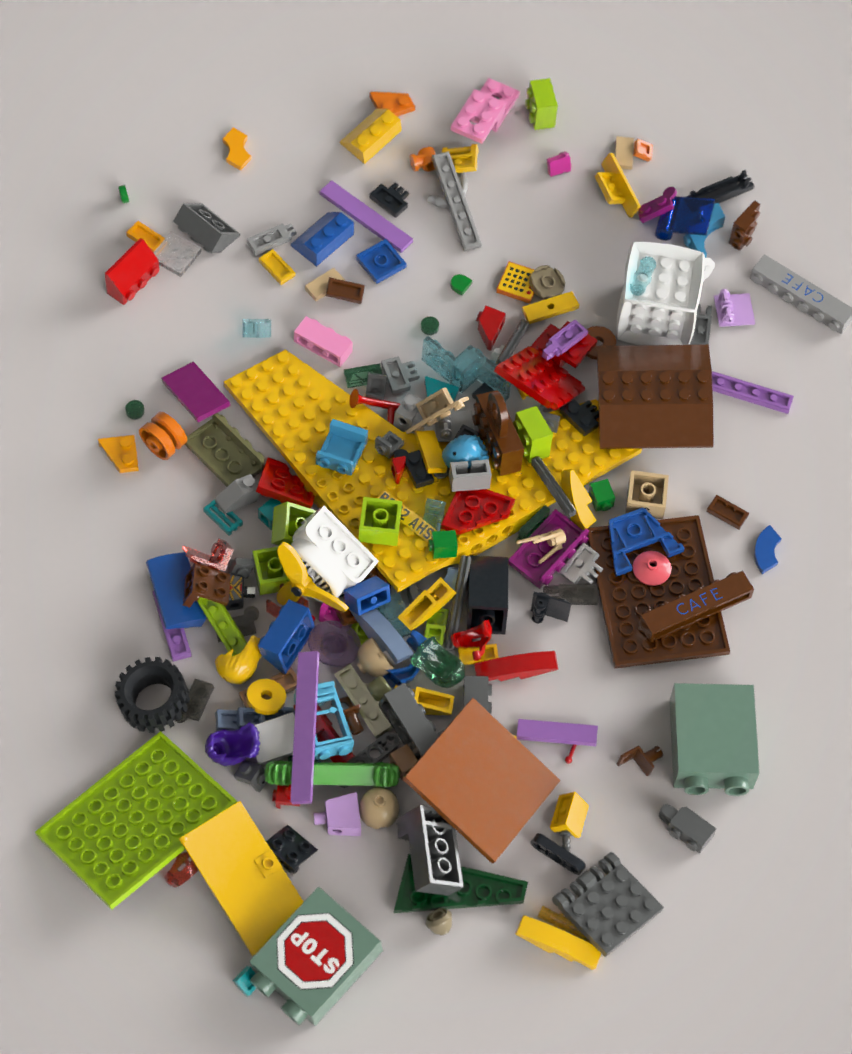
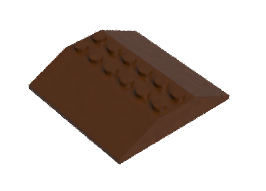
[597,344,714,449]

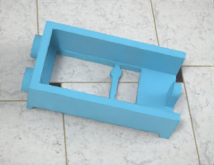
[293,681,354,760]

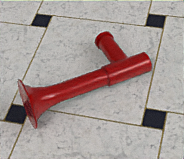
[349,389,400,425]

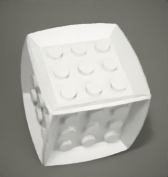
[616,242,715,345]

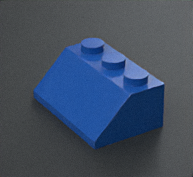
[291,212,354,267]
[258,600,316,675]

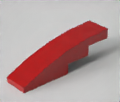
[474,651,559,682]

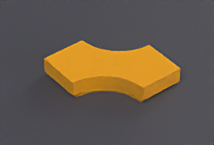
[223,127,251,171]

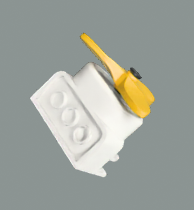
[277,506,379,612]

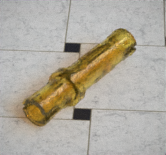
[538,905,593,945]

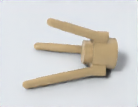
[516,528,566,564]

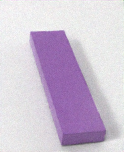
[152,591,192,662]
[517,719,598,746]

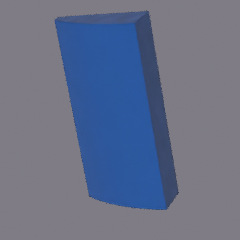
[146,552,207,629]

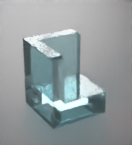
[242,319,271,338]
[423,498,446,531]

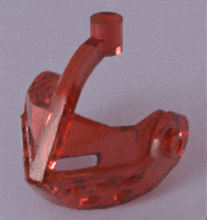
[164,852,199,888]

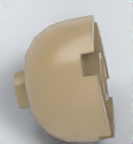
[357,637,394,677]
[359,787,399,829]

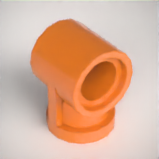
[410,147,436,172]

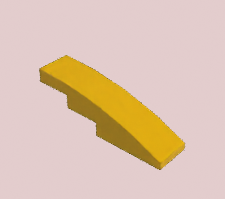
[515,915,601,970]

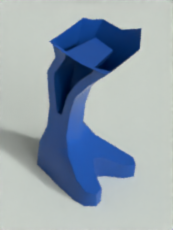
[382,630,439,689]

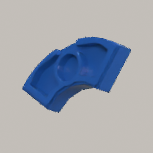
[754,525,782,574]

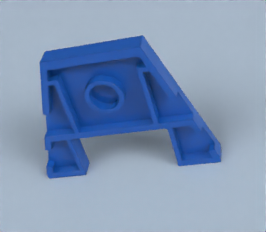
[608,507,685,577]

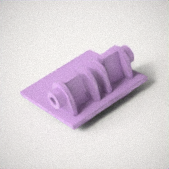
[714,289,755,327]

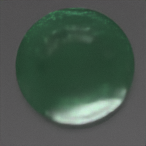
[421,316,439,335]
[125,400,145,420]

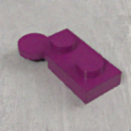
[638,187,677,223]

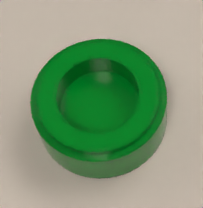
[118,185,129,203]

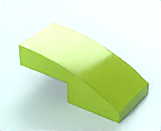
[424,608,449,646]

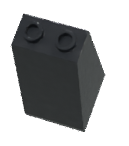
[466,555,508,635]

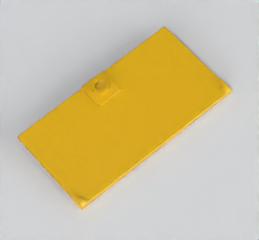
[179,801,304,956]

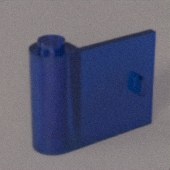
[655,196,715,241]

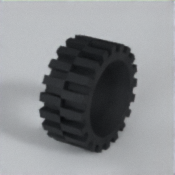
[114,657,190,733]

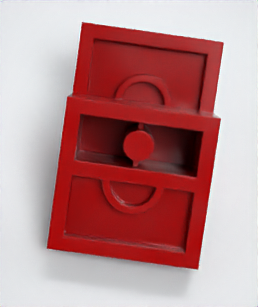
[530,321,598,369]

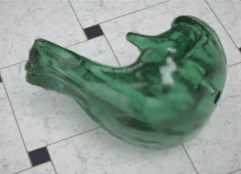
[410,636,466,688]

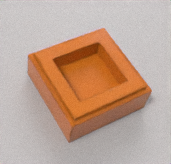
[633,139,653,162]

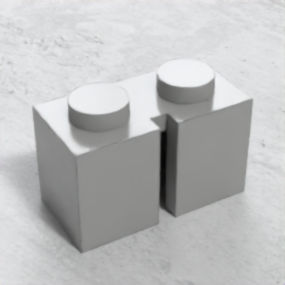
[449,459,492,492]

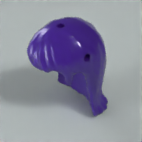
[205,722,261,766]

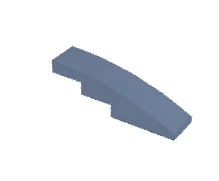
[349,608,414,664]
[215,707,295,731]

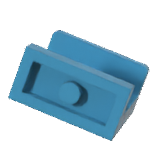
[316,419,368,476]

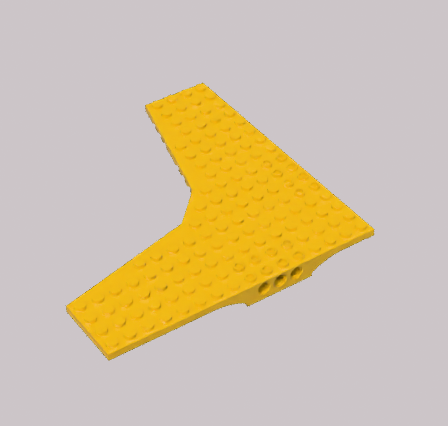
[224,349,642,592]

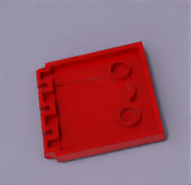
[494,346,585,410]

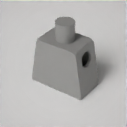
[393,393,422,433]

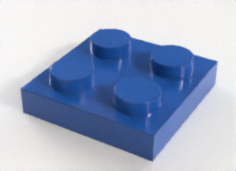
[356,239,407,284]

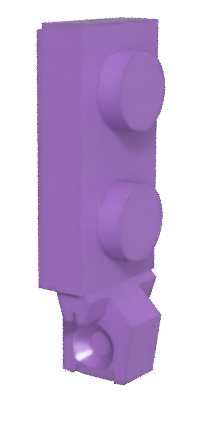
[542,320,588,361]

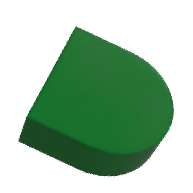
[451,274,473,296]

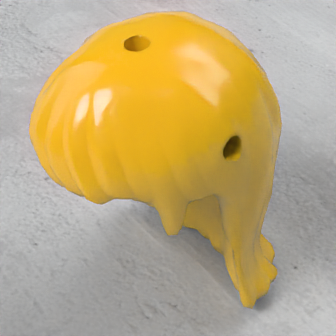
[215,635,262,685]

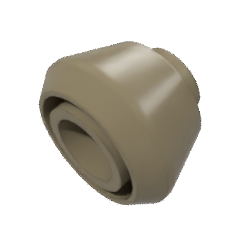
[425,908,452,935]

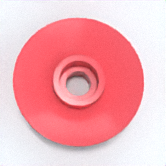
[633,551,671,586]

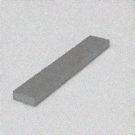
[431,151,482,251]

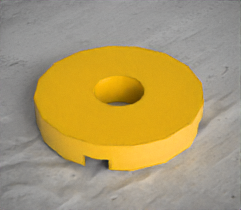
[246,679,286,715]

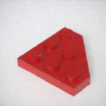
[256,457,315,509]
[441,489,515,535]

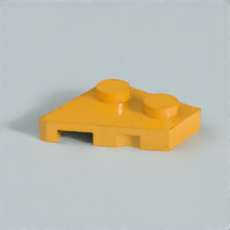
[98,435,139,473]

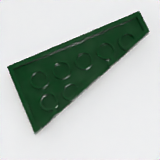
[394,854,528,913]

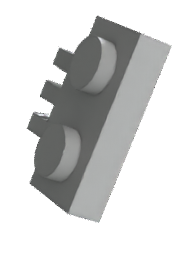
[381,356,420,395]
[560,543,603,585]

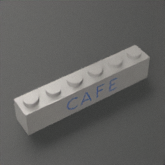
[750,254,852,334]

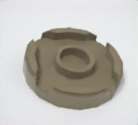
[529,265,565,299]

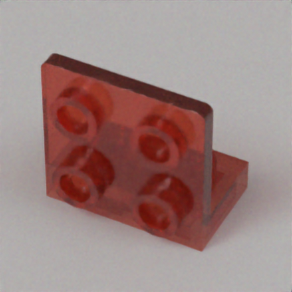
[182,538,234,571]

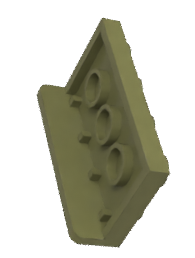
[185,413,265,487]

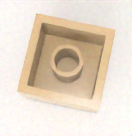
[625,470,669,519]

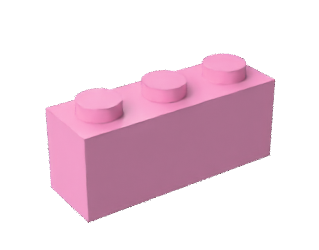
[294,316,353,367]

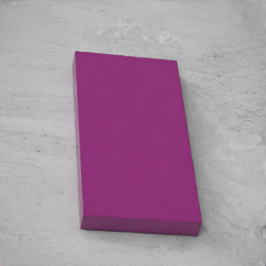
[161,361,231,423]

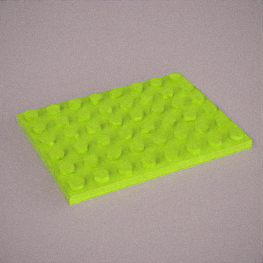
[35,731,237,910]

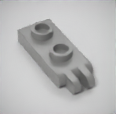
[247,224,297,256]

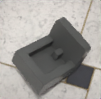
[365,373,387,400]
[539,404,560,433]
[375,431,404,459]
[227,558,255,579]
[233,760,267,792]

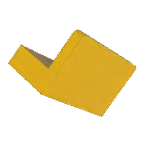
[550,792,589,838]

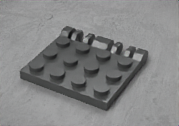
[552,852,664,957]

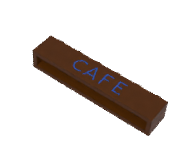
[639,570,754,642]

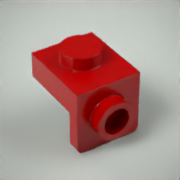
[272,784,300,809]

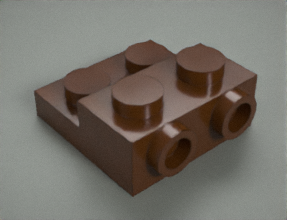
[729,200,760,251]

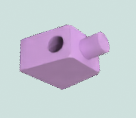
[313,792,361,836]

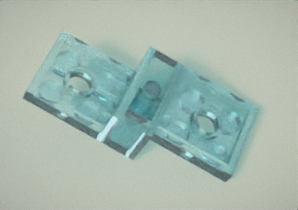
[422,336,511,401]

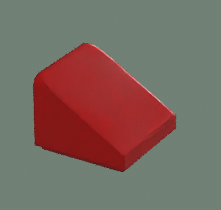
[391,456,406,485]

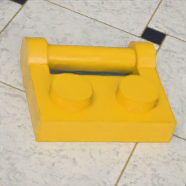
[442,144,478,173]

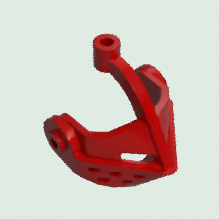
[451,620,492,661]

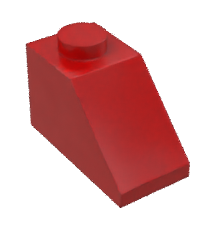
[476,306,506,351]

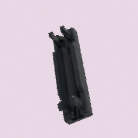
[684,170,754,214]

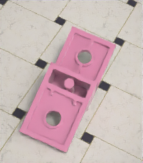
[451,78,520,144]

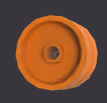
[139,411,187,460]

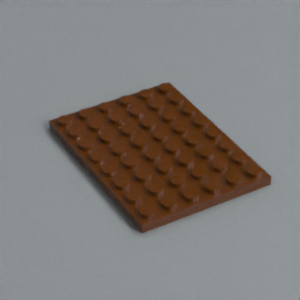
[587,515,730,669]

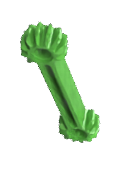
[264,760,400,787]

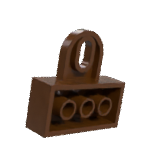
[472,390,524,476]

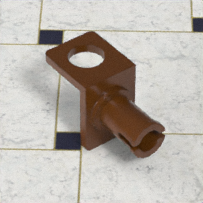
[331,696,364,736]
[617,745,663,776]

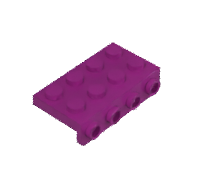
[508,509,589,589]

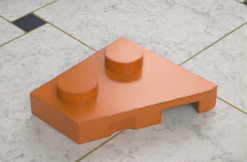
[369,92,415,117]

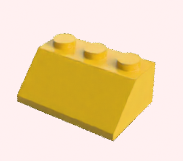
[340,108,402,164]

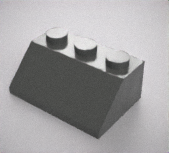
[173,203,240,253]

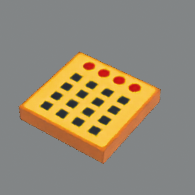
[496,261,535,304]

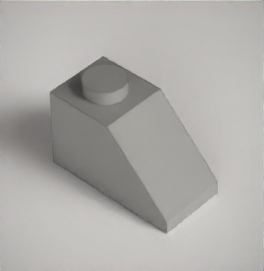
[215,474,259,514]

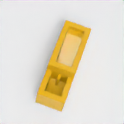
[561,469,596,530]
[398,577,457,631]
[394,685,455,715]

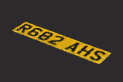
[377,489,437,542]

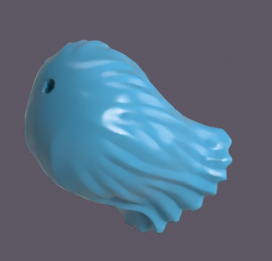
[442,435,489,469]

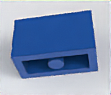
[344,576,391,616]

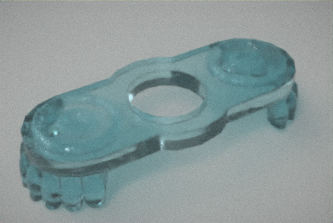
[630,256,656,296]

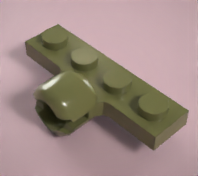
[334,663,393,739]

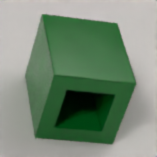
[588,479,615,512]
[428,530,458,559]

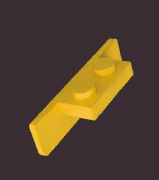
[595,153,641,217]

